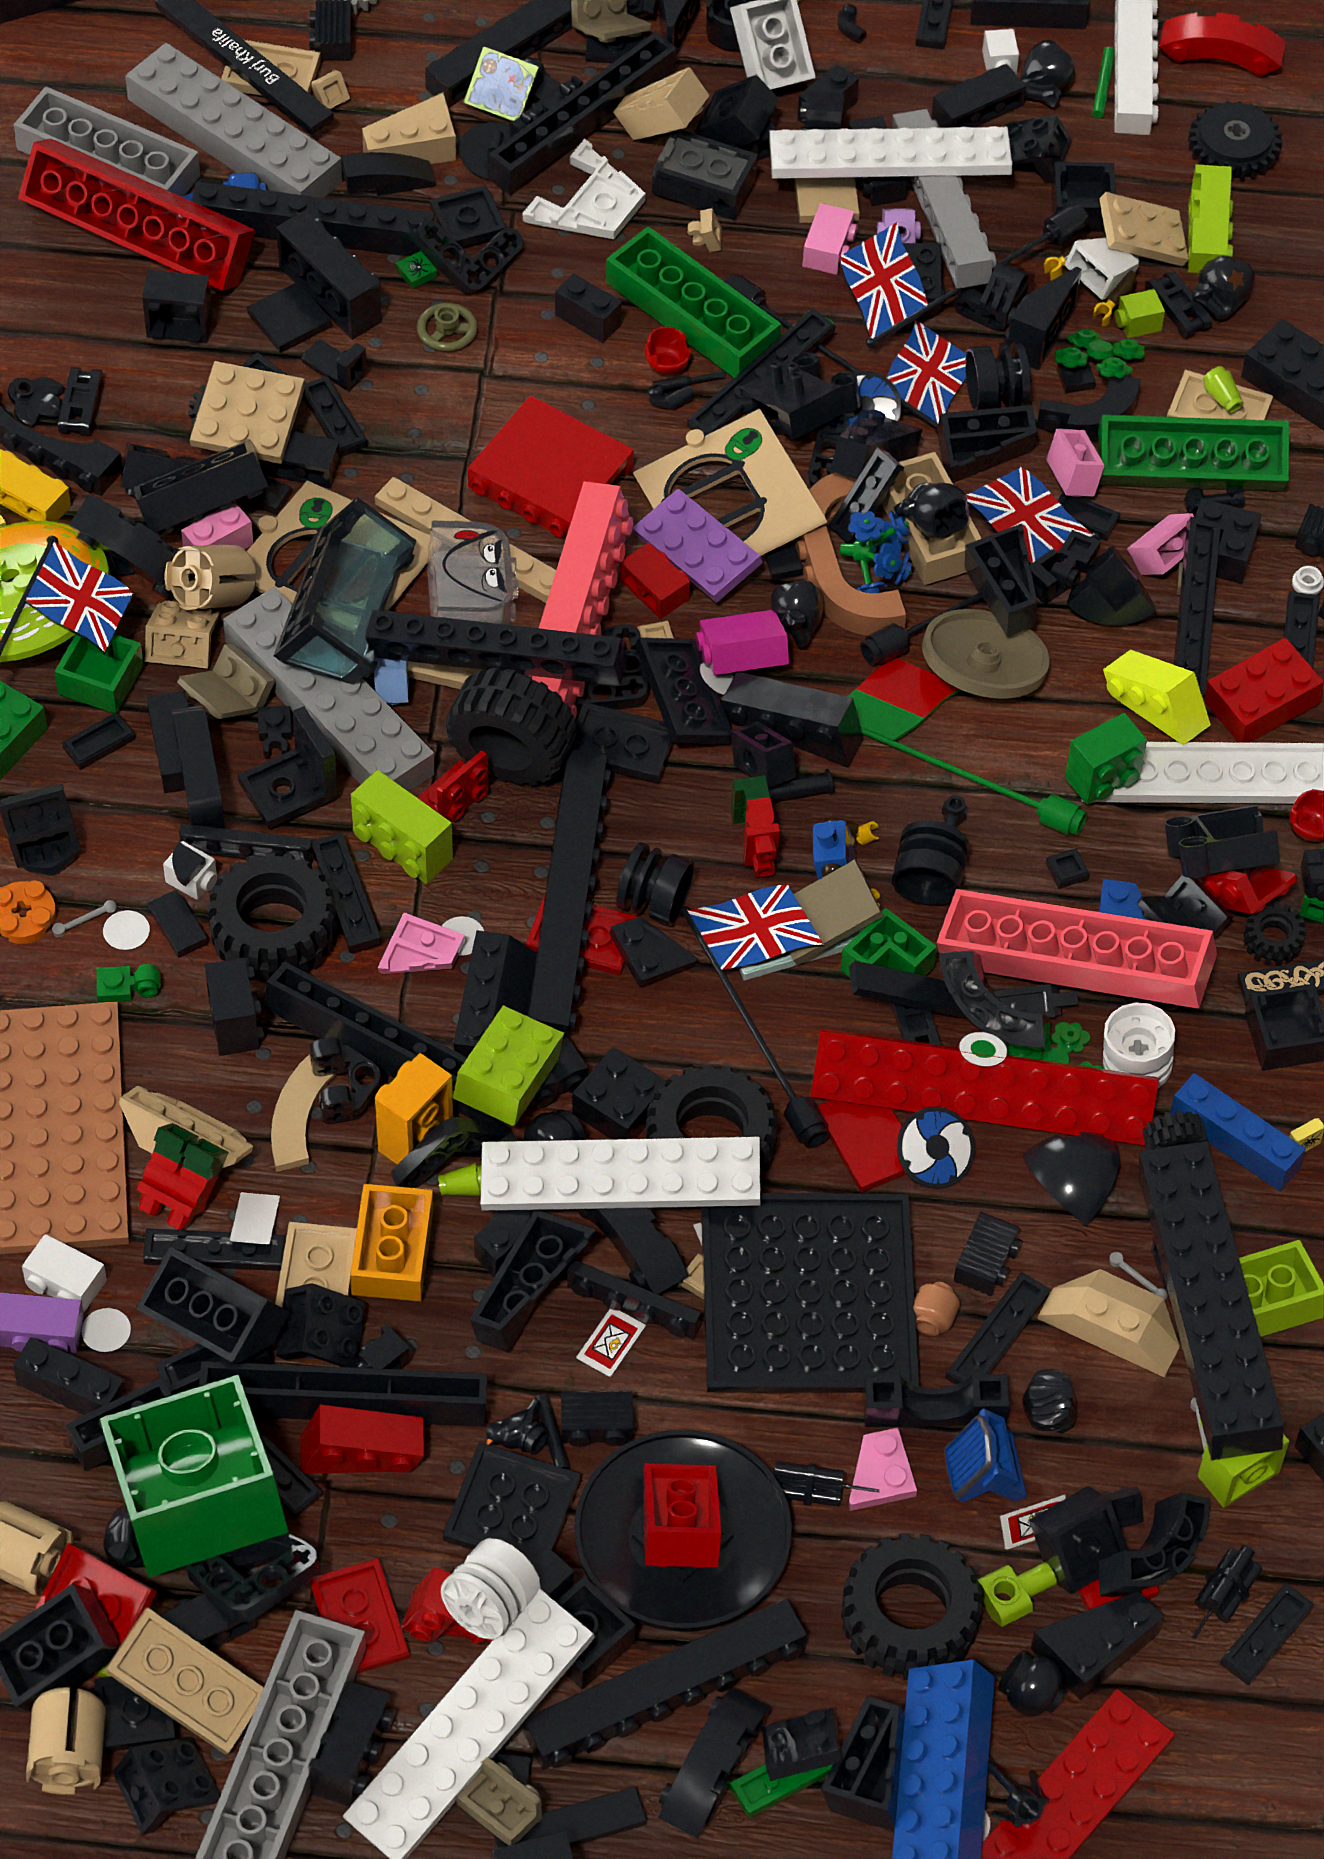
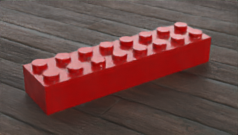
[18,138,255,291]

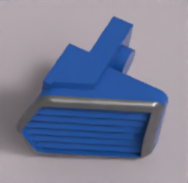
[944,1409,1027,1503]

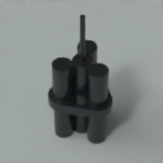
[774,1461,880,1507]
[1192,1545,1262,1639]

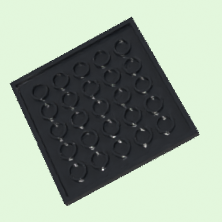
[701,1193,919,1393]

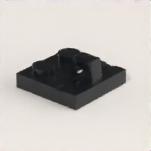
[762,1708,842,1781]

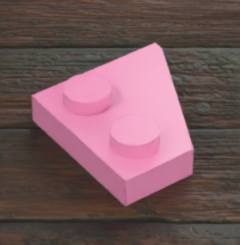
[378,913,466,974]
[848,1428,917,1511]

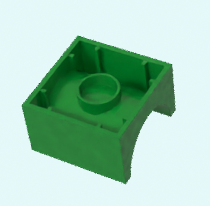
[100,1375,289,1578]

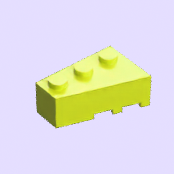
[1103,650,1211,745]

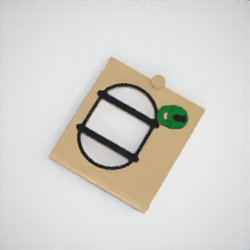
[633,409,827,556]
[228,481,442,639]

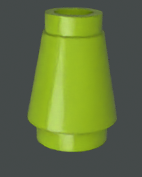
[1203,366,1244,413]
[438,1162,482,1196]

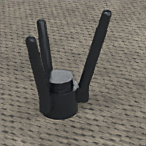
[987,1759,1047,1828]

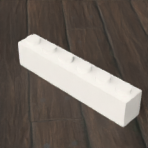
[1114,0,1158,135]

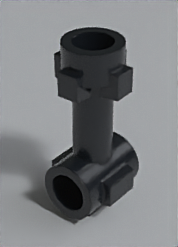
[1184,487,1245,517]
[942,795,968,827]

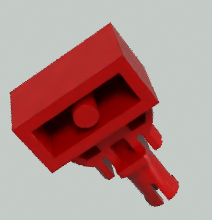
[401,1567,495,1645]

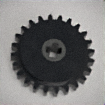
[1188,101,1283,180]

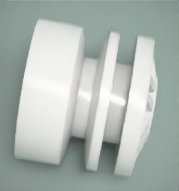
[1102,1003,1175,1088]
[441,1538,540,1639]

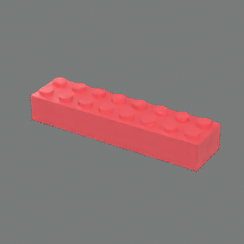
[529,481,633,720]
[936,889,1217,1009]

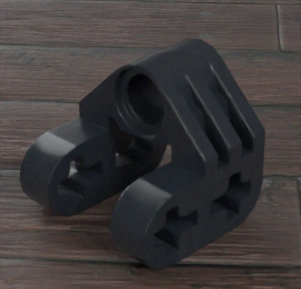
[953,260,1035,331]
[310,1037,380,1124]

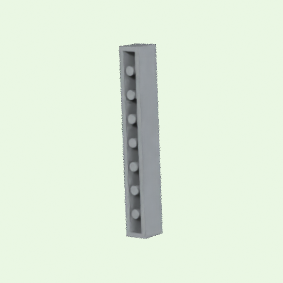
[892,109,996,289]

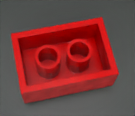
[1205,637,1324,743]

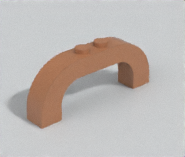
[796,472,906,636]

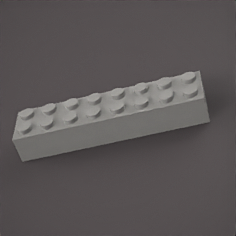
[125,43,342,198]
[223,586,434,792]
[195,1610,366,1859]

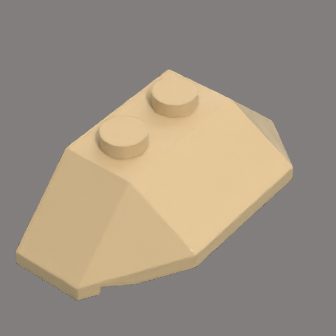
[119,1086,253,1168]
[1038,1269,1180,1378]

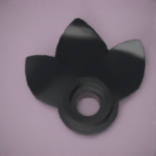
[7,377,65,427]

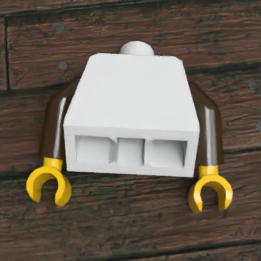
[1044,237,1139,326]

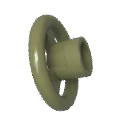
[417,303,478,352]

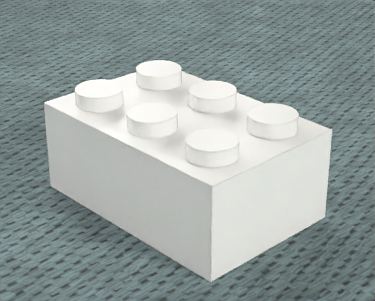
[730,0,816,89]

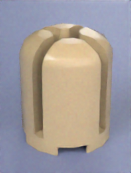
[164,544,256,610]
[0,1501,73,1596]
[26,1687,106,1795]

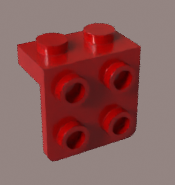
[1201,867,1298,914]

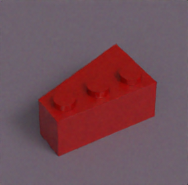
[300,1405,424,1474]

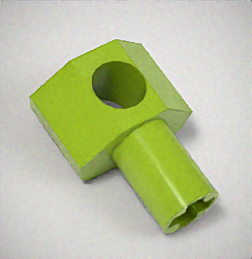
[976,1562,1057,1627]

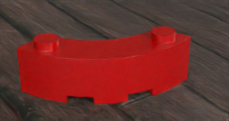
[1159,12,1286,78]

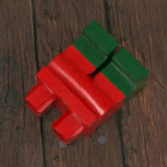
[730,775,780,878]
[136,1123,229,1230]

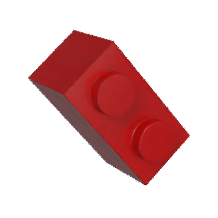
[620,542,690,619]

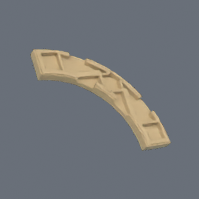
[271,1054,337,1172]

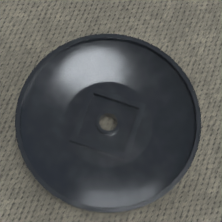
[574,1430,792,1632]

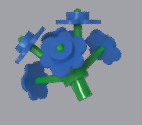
[840,511,912,593]

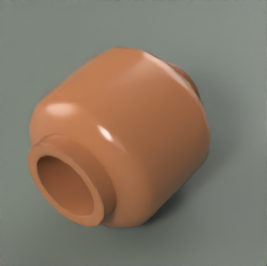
[913,1282,960,1336]

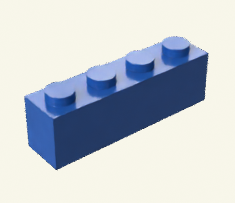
[1170,1073,1306,1192]

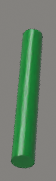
[1092,47,1115,119]

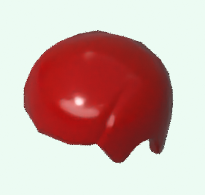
[644,326,691,375]
[1289,789,1324,843]

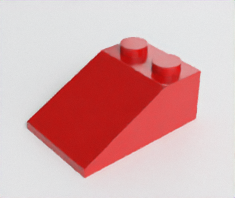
[644,1463,721,1568]

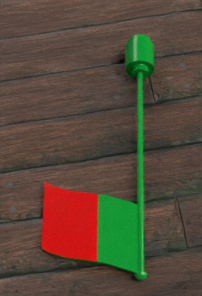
[848,658,1088,836]

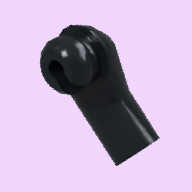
[838,3,867,44]
[647,384,695,410]

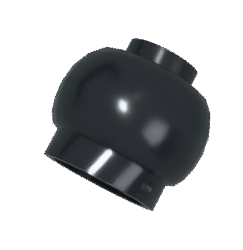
[523,1109,586,1141]
[998,1650,1066,1717]

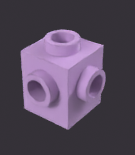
[877,208,921,243]

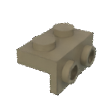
[456,1757,542,1846]

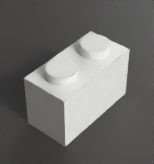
[22,1234,107,1313]

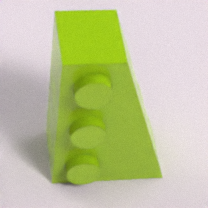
[1188,164,1233,273]

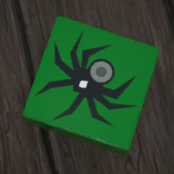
[396,251,438,289]

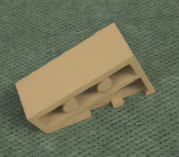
[613,67,709,140]
[362,93,456,164]

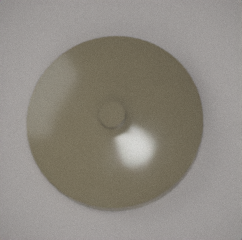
[922,609,1050,699]

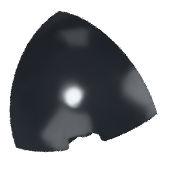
[1067,545,1157,625]
[1022,1132,1120,1225]

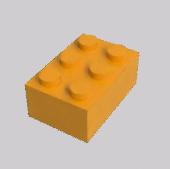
[375,1053,453,1165]
[350,1184,434,1302]

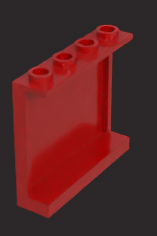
[468,395,634,539]

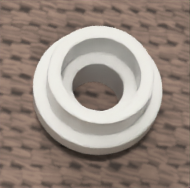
[1292,566,1324,595]

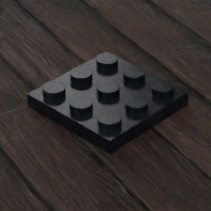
[443,1442,580,1563]

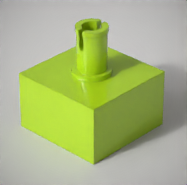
[1198,1419,1289,1508]

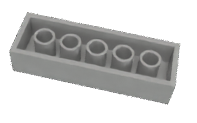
[14,86,200,197]

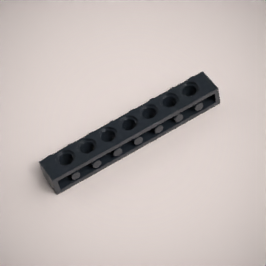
[365,609,628,686]

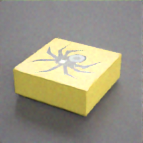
[1289,1118,1324,1152]

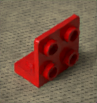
[417,750,489,822]

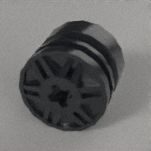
[965,342,1031,410]
[891,820,969,906]
[616,842,695,926]

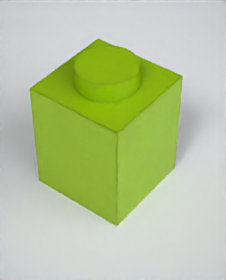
[1115,289,1165,339]

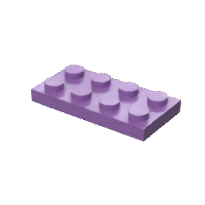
[633,488,763,603]

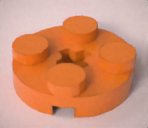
[0,880,56,944]

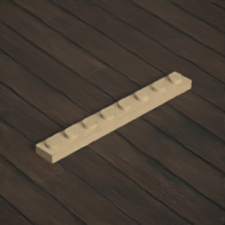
[375,477,556,603]

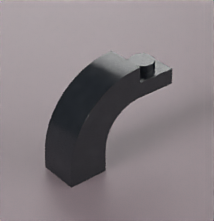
[1037,376,1141,443]

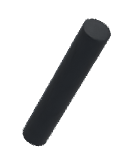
[534,1394,570,1470]

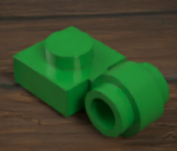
[96,964,161,1003]

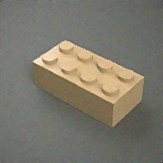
[881,452,982,585]

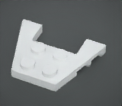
[523,139,645,239]

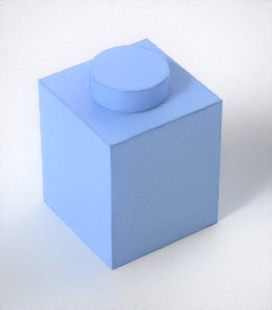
[374,658,409,705]

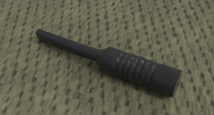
[652,371,725,391]

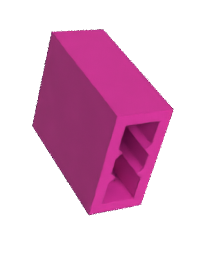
[695,610,789,675]

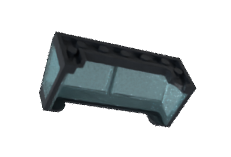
[273,497,417,685]

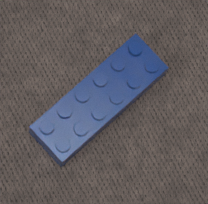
[892,1659,995,1859]

